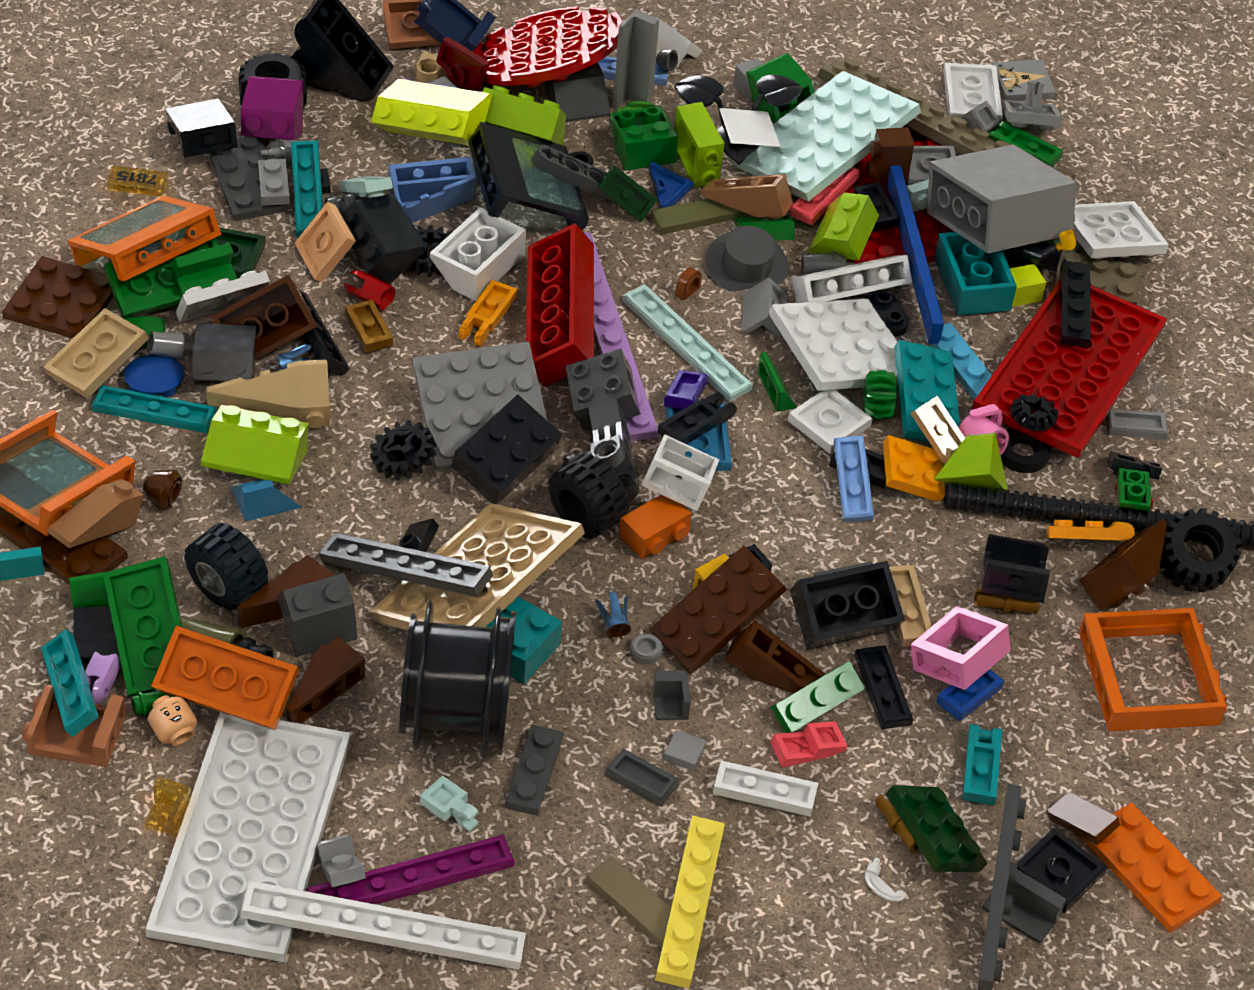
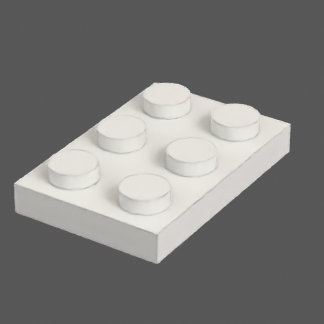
[943,63,1003,122]
[176,270,270,323]

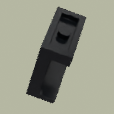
[165,99,238,158]
[981,534,1050,603]

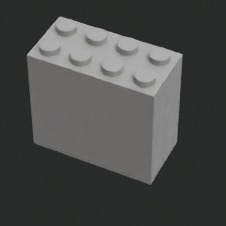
[927,144,1077,253]

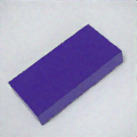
[664,370,708,409]

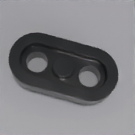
[869,291,909,336]

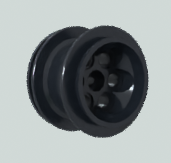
[399,600,516,757]

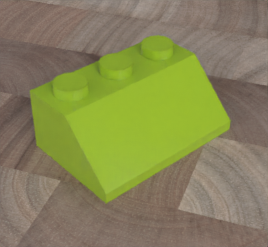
[483,85,566,145]
[201,405,309,485]

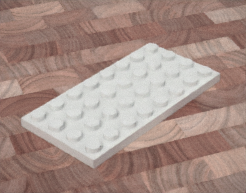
[145,712,351,962]

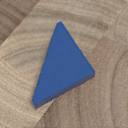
[649,162,693,208]

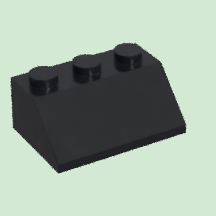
[341,194,428,284]

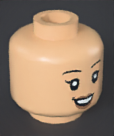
[147,695,198,746]

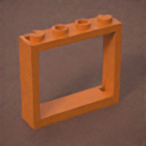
[1079,608,1227,731]

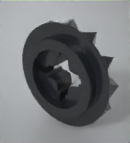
[1010,393,1059,431]

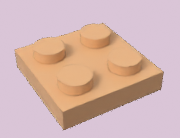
[295,202,356,282]

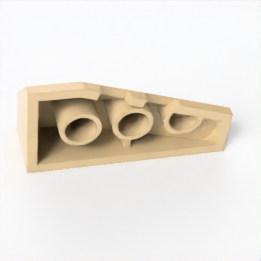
[207,360,330,428]

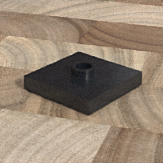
[1017,828,1107,914]

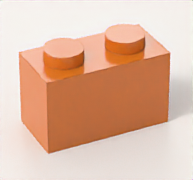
[619,495,692,559]

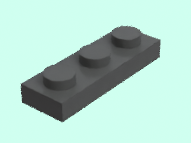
[505,725,564,816]

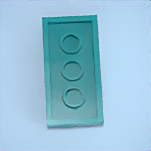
[894,340,960,443]

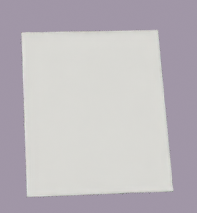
[719,108,781,147]

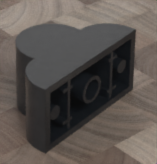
[292,0,394,102]

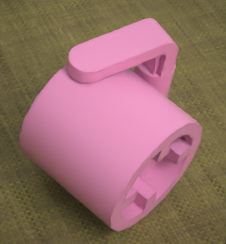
[959,404,1009,456]

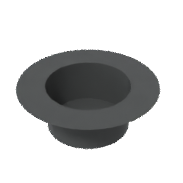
[705,226,788,292]

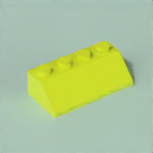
[371,79,492,146]

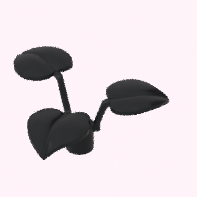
[674,74,802,165]

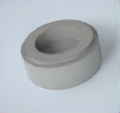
[630,634,663,664]

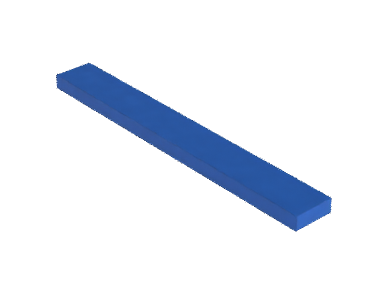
[887,165,944,344]

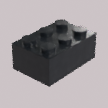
[451,394,562,504]
[790,561,905,650]

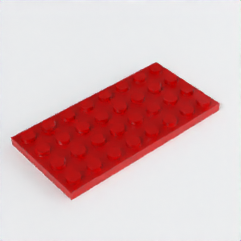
[972,280,1167,458]

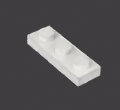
[713,760,818,817]

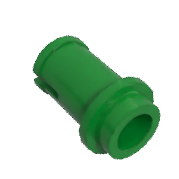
[131,690,174,717]

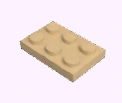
[43,308,149,398]

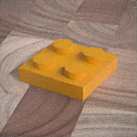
[883,435,945,501]

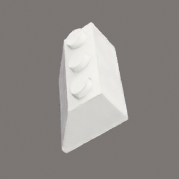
[430,208,526,301]

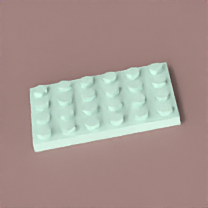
[732,71,921,201]

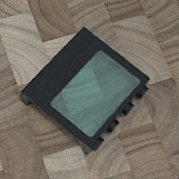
[468,122,589,230]

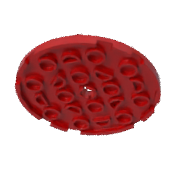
[472,6,622,87]

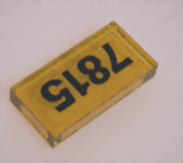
[107,165,168,197]

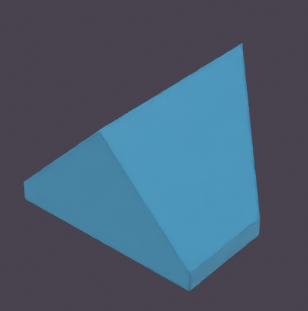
[231,479,303,521]

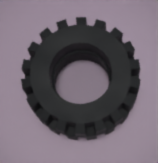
[239,53,307,109]
[548,453,629,539]
[1159,508,1241,592]

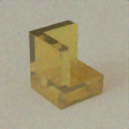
[145,777,191,836]

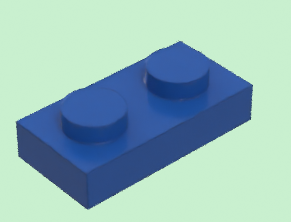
[936,669,1004,721]

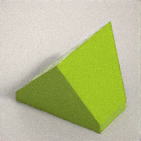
[934,433,1008,492]

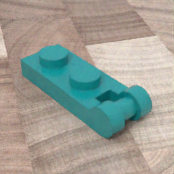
[961,724,1003,805]

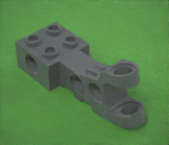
[565,348,641,502]

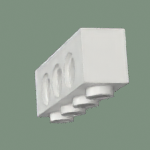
[791,255,912,303]

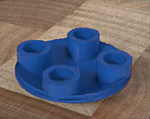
[124,355,184,397]

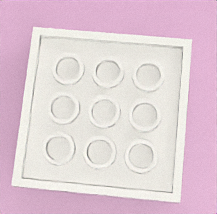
[769,299,898,391]

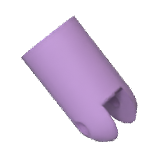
[85,652,122,704]

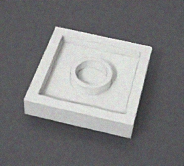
[788,390,872,454]

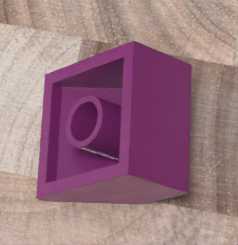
[241,76,303,140]

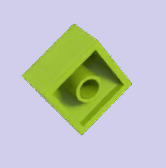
[808,193,879,260]

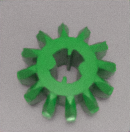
[863,370,897,420]

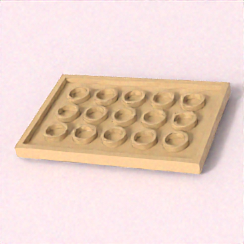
[370,503,585,631]

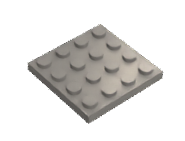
[412,341,547,471]

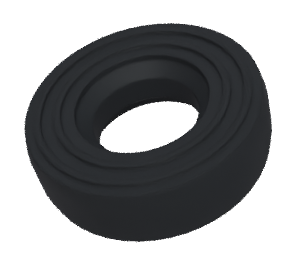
[1001,428,1051,473]

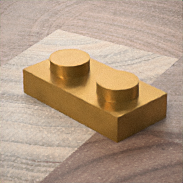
[345,300,393,353]

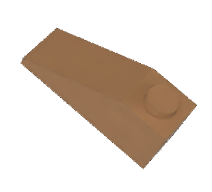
[701,174,793,219]
[47,479,144,548]

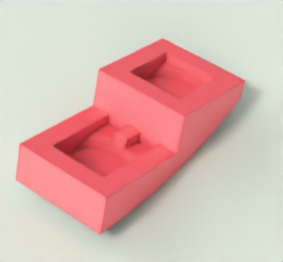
[770,721,848,768]

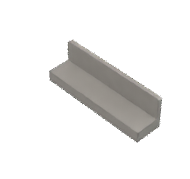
[613,9,659,109]

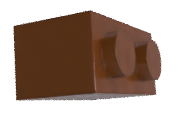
[866,127,914,188]

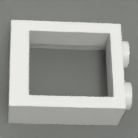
[641,434,719,511]

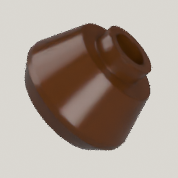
[143,470,182,510]

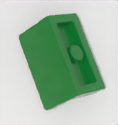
[172,243,237,295]

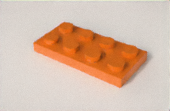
[151,626,300,731]
[1080,803,1222,933]

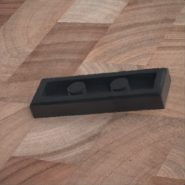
[854,645,914,730]

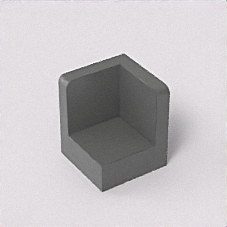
[653,670,691,721]

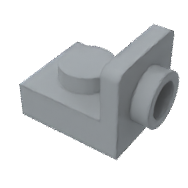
[317,834,366,888]

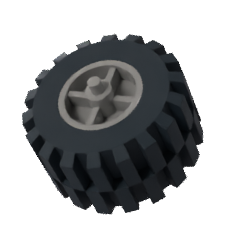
[184,523,269,610]

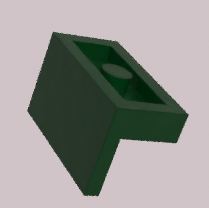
[597,164,658,221]

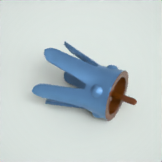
[596,591,631,639]

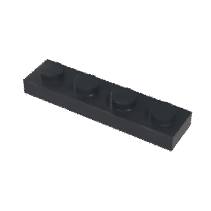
[1059,260,1091,348]
[299,290,350,376]

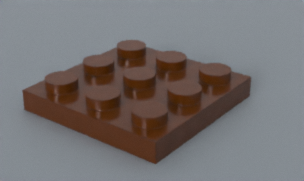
[2,256,114,338]

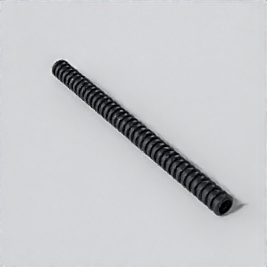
[944,482,1254,548]

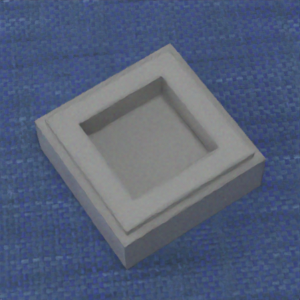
[663,730,707,771]

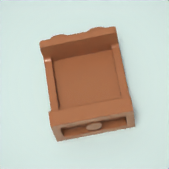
[23,685,126,767]

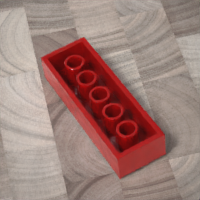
[525,223,594,387]

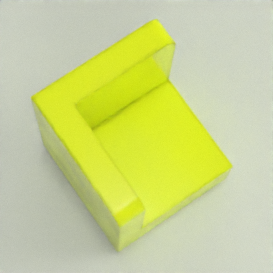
[1010,264,1046,307]

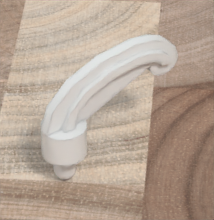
[865,858,906,902]

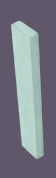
[622,284,753,402]

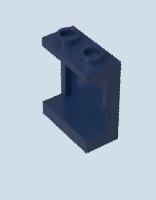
[414,0,496,51]

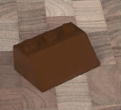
[211,274,317,359]

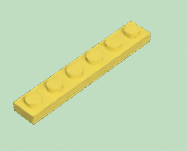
[655,815,725,989]

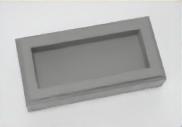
[1106,409,1168,440]

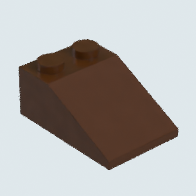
[1079,518,1167,611]

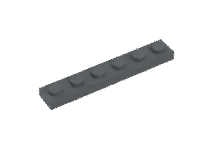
[318,533,493,597]
[978,784,1026,990]

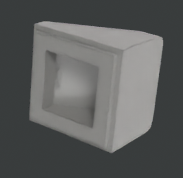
[961,100,1001,132]

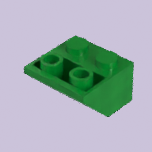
[746,53,815,124]
[610,106,678,171]

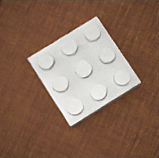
[1073,201,1169,259]

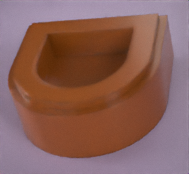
[675,267,702,300]

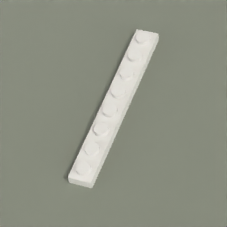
[241,881,526,970]

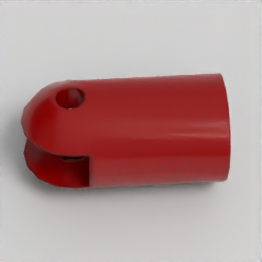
[344,270,395,311]

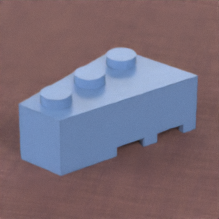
[388,157,476,223]

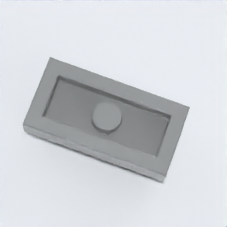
[258,159,290,206]

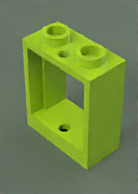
[674,102,725,188]

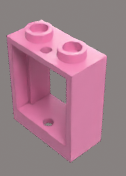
[911,606,1010,690]

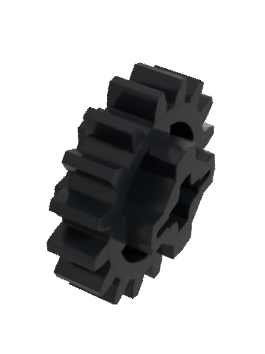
[370,420,437,480]

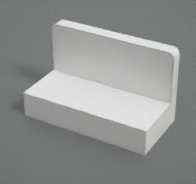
[656,17,703,68]

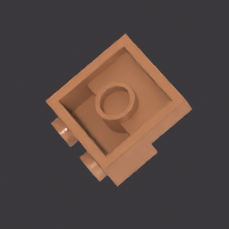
[382,0,441,49]

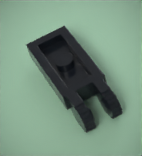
[658,392,737,444]

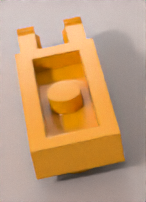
[458,280,518,347]
[1046,520,1135,541]

